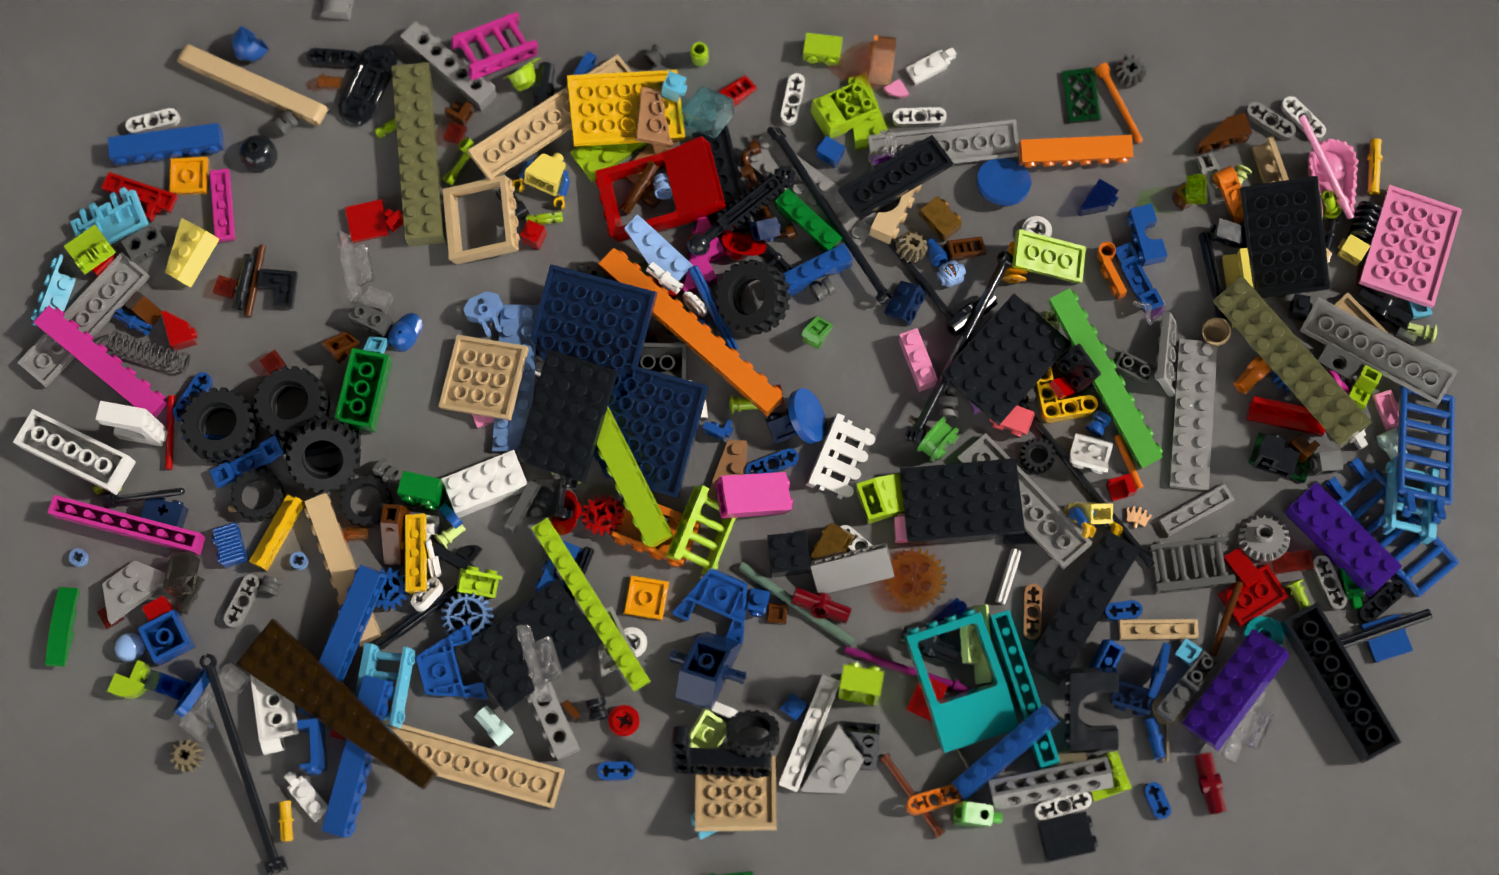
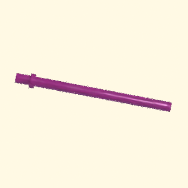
[844,646,971,692]

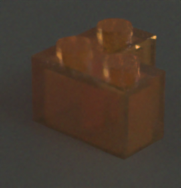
[866,35,897,85]

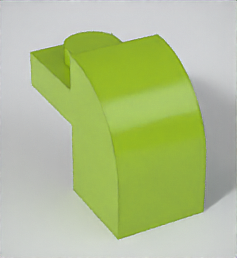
[1348,364,1383,411]
[107,660,150,699]

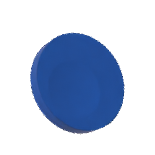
[976,158,1031,206]
[788,388,826,444]

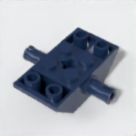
[669,631,747,711]

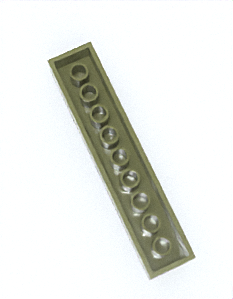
[392,62,446,247]
[1213,276,1372,447]

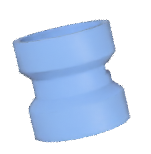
[654,173,673,200]

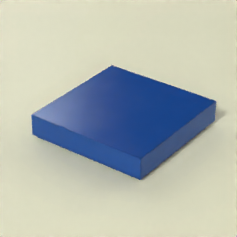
[1360,613,1413,663]
[1148,643,1171,698]

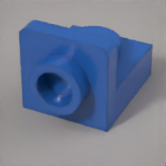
[703,419,734,442]
[746,588,770,617]

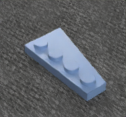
[624,214,693,292]

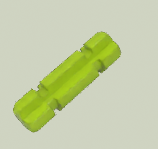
[374,117,396,138]
[526,211,563,225]

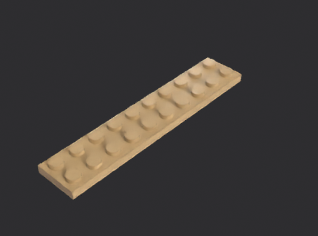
[468,54,632,180]
[373,719,565,809]

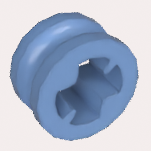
[69,548,89,567]
[290,552,309,570]

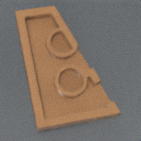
[635,87,673,148]
[708,440,747,498]

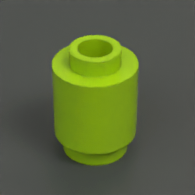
[690,42,709,66]

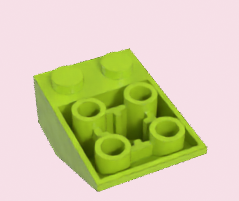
[810,80,879,139]
[856,473,904,525]

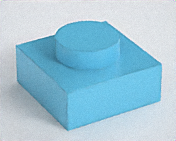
[1407,301,1432,320]
[363,336,388,354]
[1174,638,1202,666]

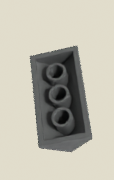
[638,343,687,380]

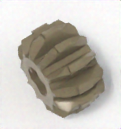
[895,230,928,263]
[169,739,204,773]

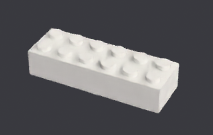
[13,409,136,495]

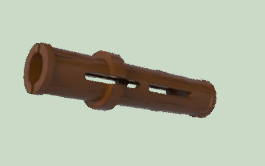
[620,160,659,214]

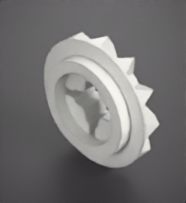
[1022,216,1052,237]
[682,292,707,317]
[624,627,647,657]

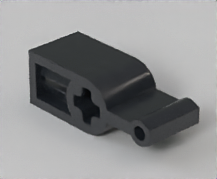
[1208,218,1247,248]

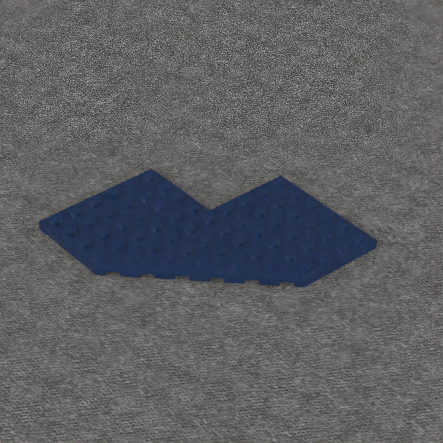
[530,264,709,498]

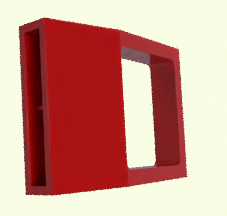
[595,136,726,242]

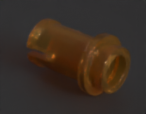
[318,74,342,88]
[344,526,369,541]

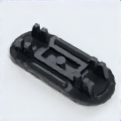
[338,45,397,127]

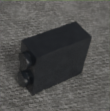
[1037,811,1098,863]

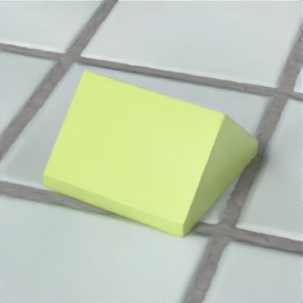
[691,708,727,749]

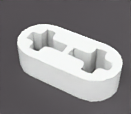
[411,578,444,612]

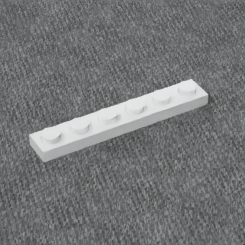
[779,674,841,792]

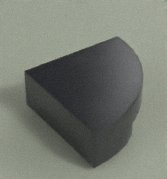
[455,545,483,564]

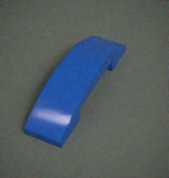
[1115,242,1164,312]
[209,435,284,488]

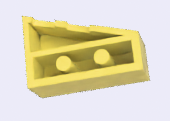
[165,218,219,287]

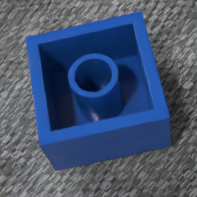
[138,610,195,666]

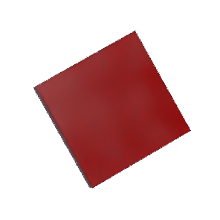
[345,199,389,243]

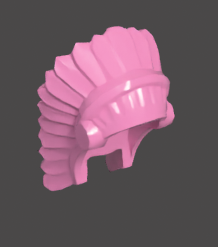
[1307,138,1359,215]

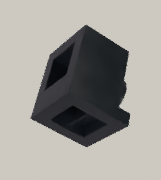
[1288,294,1313,321]

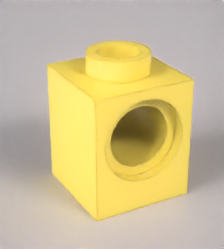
[1337,234,1370,267]

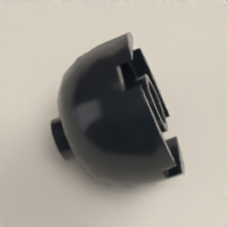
[239,135,278,173]

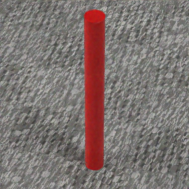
[165,395,175,470]

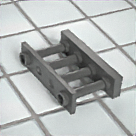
[1148,534,1236,594]

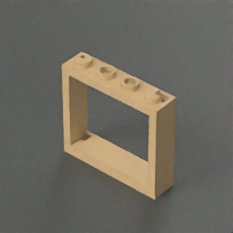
[442,175,520,265]

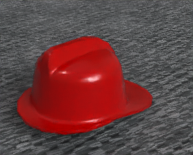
[722,232,766,261]
[551,490,582,535]

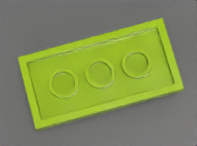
[570,142,649,183]
[1012,229,1086,284]

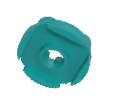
[1243,616,1284,647]

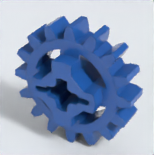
[376,568,408,611]

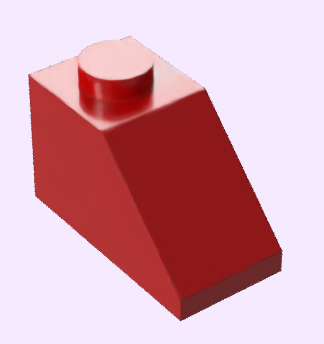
[161,310,198,351]

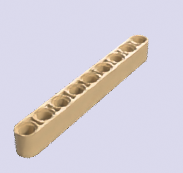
[177,44,328,126]

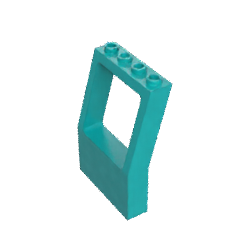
[903,608,1019,753]

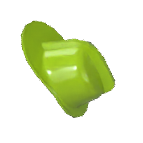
[504,57,541,91]

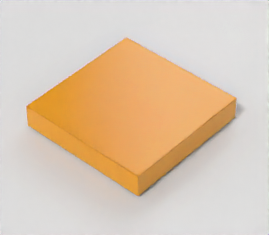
[169,157,209,195]
[624,575,669,621]

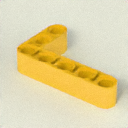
[1034,367,1098,423]

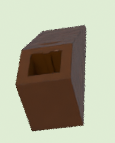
[1195,112,1252,154]
[380,504,411,566]

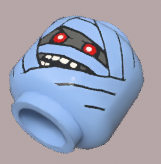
[936,260,966,288]

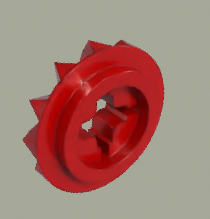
[608,705,640,737]

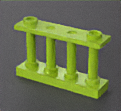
[666,485,737,576]

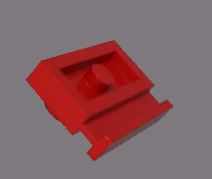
[906,677,948,722]

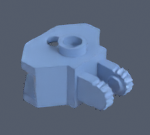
[463,291,503,337]

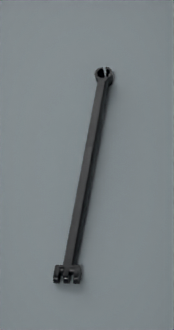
[767,127,893,305]
[904,251,1013,443]
[200,654,288,875]

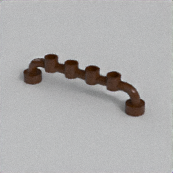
[740,139,798,240]

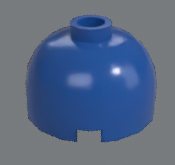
[231,26,269,62]

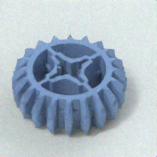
[441,593,494,644]

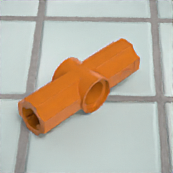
[1233,356,1272,394]

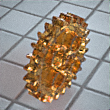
[884,548,947,611]

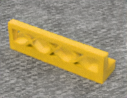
[249,494,305,571]
[405,513,427,595]

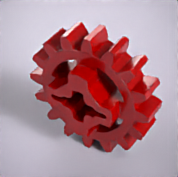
[581,494,624,537]

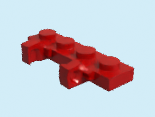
[101,172,178,222]

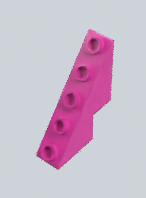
[680,216,725,294]

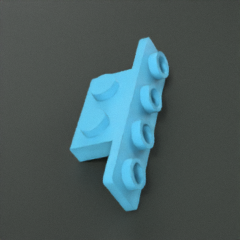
[30,254,76,326]

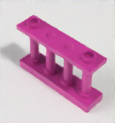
[451,12,538,81]

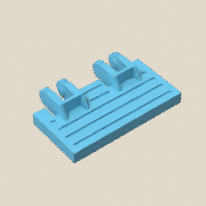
[70,187,149,244]

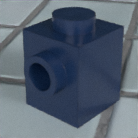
[749,217,781,243]

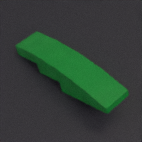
[45,587,80,667]

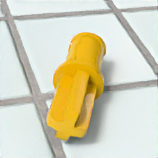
[278,801,294,842]

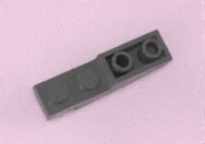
[1099,341,1157,385]
[1155,650,1220,723]

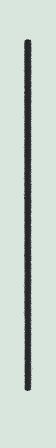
[887,239,1155,568]

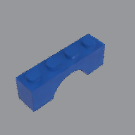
[783,243,853,297]

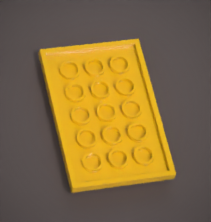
[567,70,685,146]

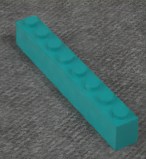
[989,610,1060,770]

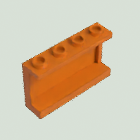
[611,504,701,567]

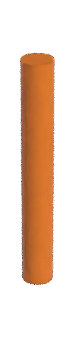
[1113,435,1144,490]

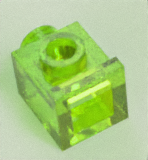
[1185,174,1208,205]

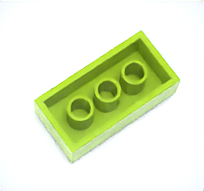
[838,662,884,706]

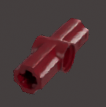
[791,587,851,624]
[1194,752,1227,815]

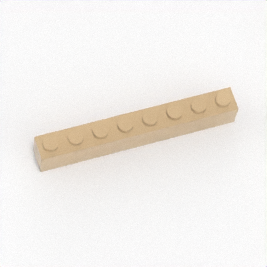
[304,493,382,646]

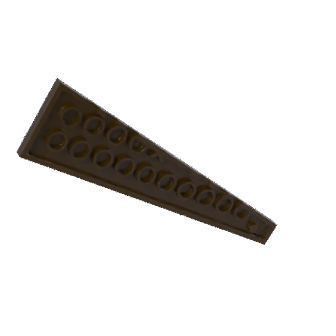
[236,619,438,789]

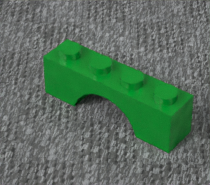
[775,188,842,253]

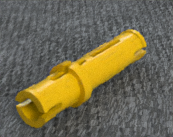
[1367,138,1383,195]

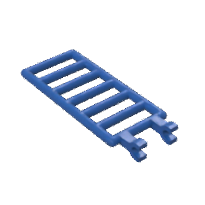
[1396,385,1455,524]
[1325,457,1459,597]

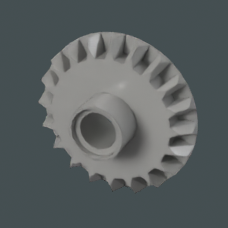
[1238,514,1290,561]

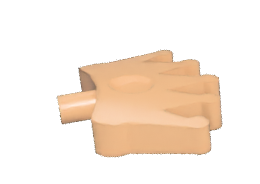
[1126,506,1152,528]

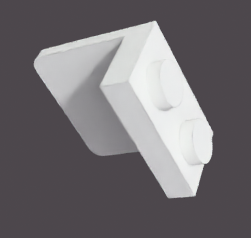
[1069,433,1113,474]

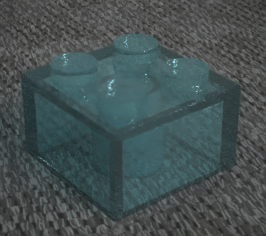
[682,85,735,138]

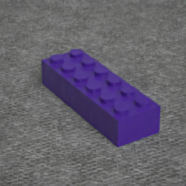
[1284,482,1402,598]
[1182,628,1289,751]

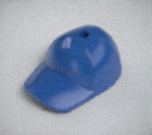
[387,313,423,352]

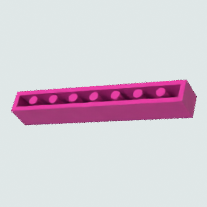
[34,306,167,418]
[48,495,206,556]

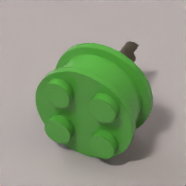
[908,415,959,462]

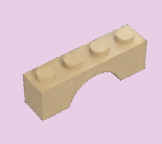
[869,184,922,244]

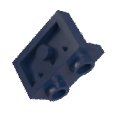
[765,408,798,444]

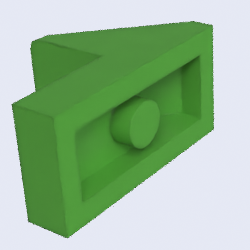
[801,316,833,349]

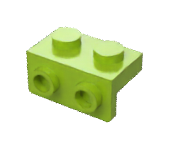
[456,566,503,598]

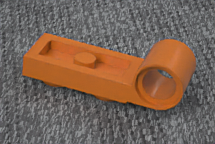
[1212,166,1244,224]
[1096,242,1127,300]

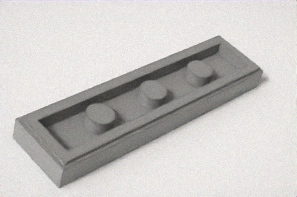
[1157,483,1235,538]

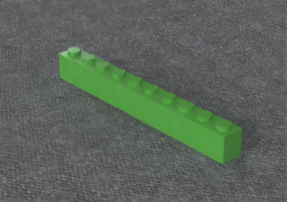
[1047,288,1163,470]

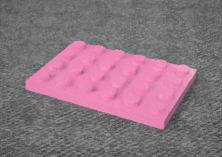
[1358,185,1462,309]

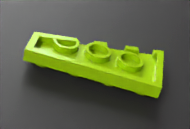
[848,72,889,151]

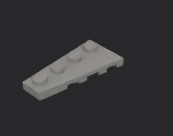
[1155,312,1176,397]

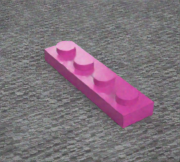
[210,168,236,243]

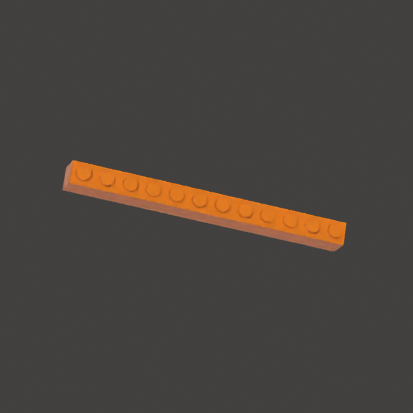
[598,248,783,417]

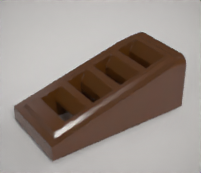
[943,236,986,262]

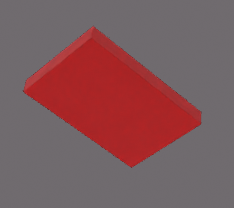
[1218,564,1289,628]

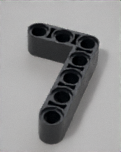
[671,725,772,777]

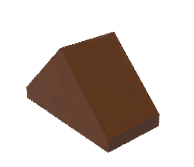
[124,291,162,327]
[321,331,360,364]

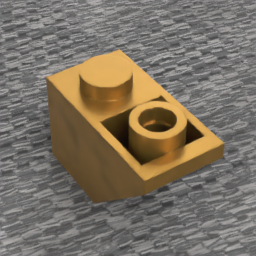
[811,523,855,559]

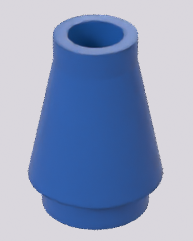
[926,239,948,267]

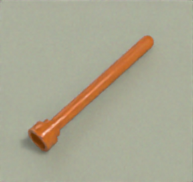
[1094,62,1143,143]

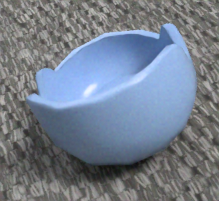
[114,632,146,663]

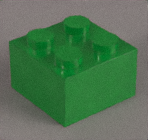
[397,470,446,511]

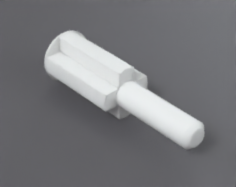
[425,539,442,578]

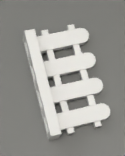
[806,413,875,499]

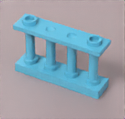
[1382,456,1440,544]
[355,643,416,728]

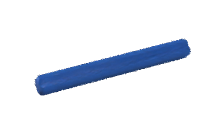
[689,265,738,350]

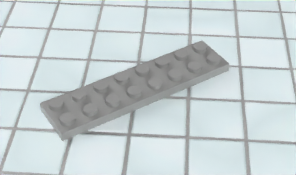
[868,119,1019,169]
[749,132,877,248]
[17,252,150,388]
[1300,297,1459,405]
[1169,339,1217,492]
[957,433,1092,569]

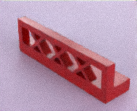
[1247,396,1325,436]

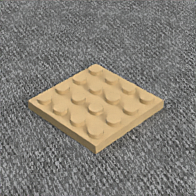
[438,335,529,421]
[695,756,776,831]

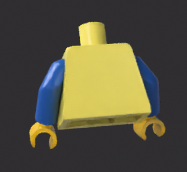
[512,153,570,210]
[1063,502,1123,538]

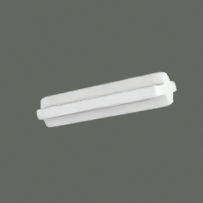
[995,548,1022,605]

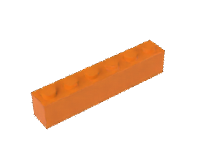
[1018,135,1133,168]

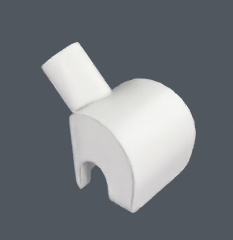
[426,515,440,540]

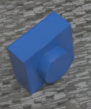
[780,693,808,721]

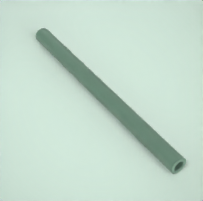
[738,562,856,647]

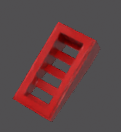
[716,75,757,112]

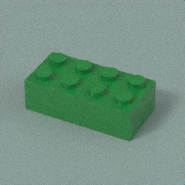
[335,348,393,433]

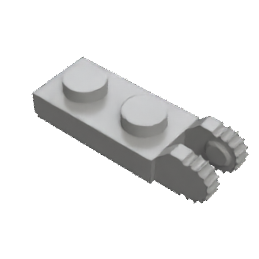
[1196,153,1225,206]

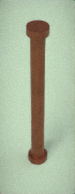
[880,753,946,839]

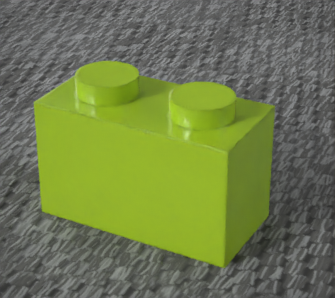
[803,33,843,66]

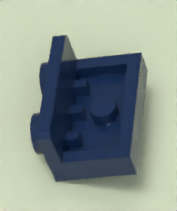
[884,280,926,326]
[1109,680,1153,717]

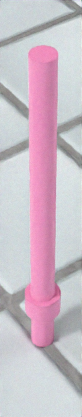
[1298,115,1354,220]

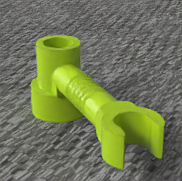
[443,137,475,185]

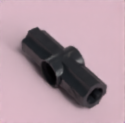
[533,62,555,108]
[1355,286,1413,329]
[945,294,997,337]
[899,627,960,665]

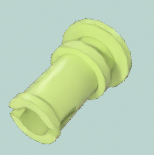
[1234,164,1252,185]
[1407,322,1437,343]
[434,525,466,549]

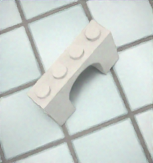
[95,401,168,447]

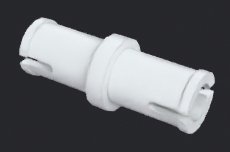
[646,262,683,294]

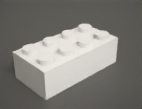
[442,450,528,518]

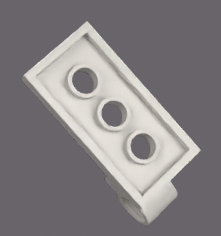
[250,674,299,755]

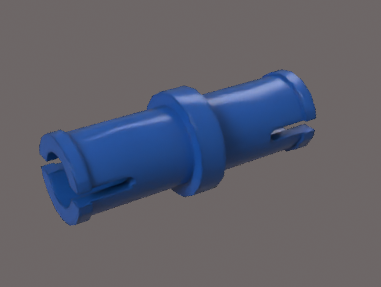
[114,308,152,336]
[1144,717,1166,760]

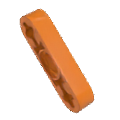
[905,784,962,815]

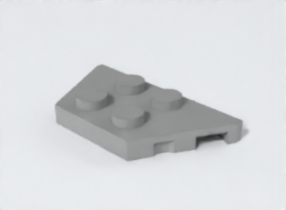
[102,560,174,625]
[801,724,864,794]

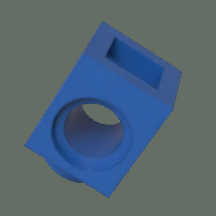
[815,136,845,168]

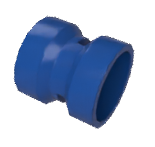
[1085,410,1112,437]

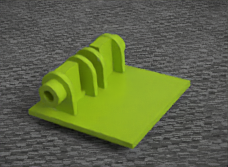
[64,224,116,274]
[1090,751,1132,802]

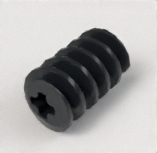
[1348,201,1382,243]

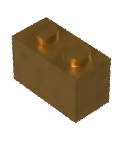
[919,196,962,242]

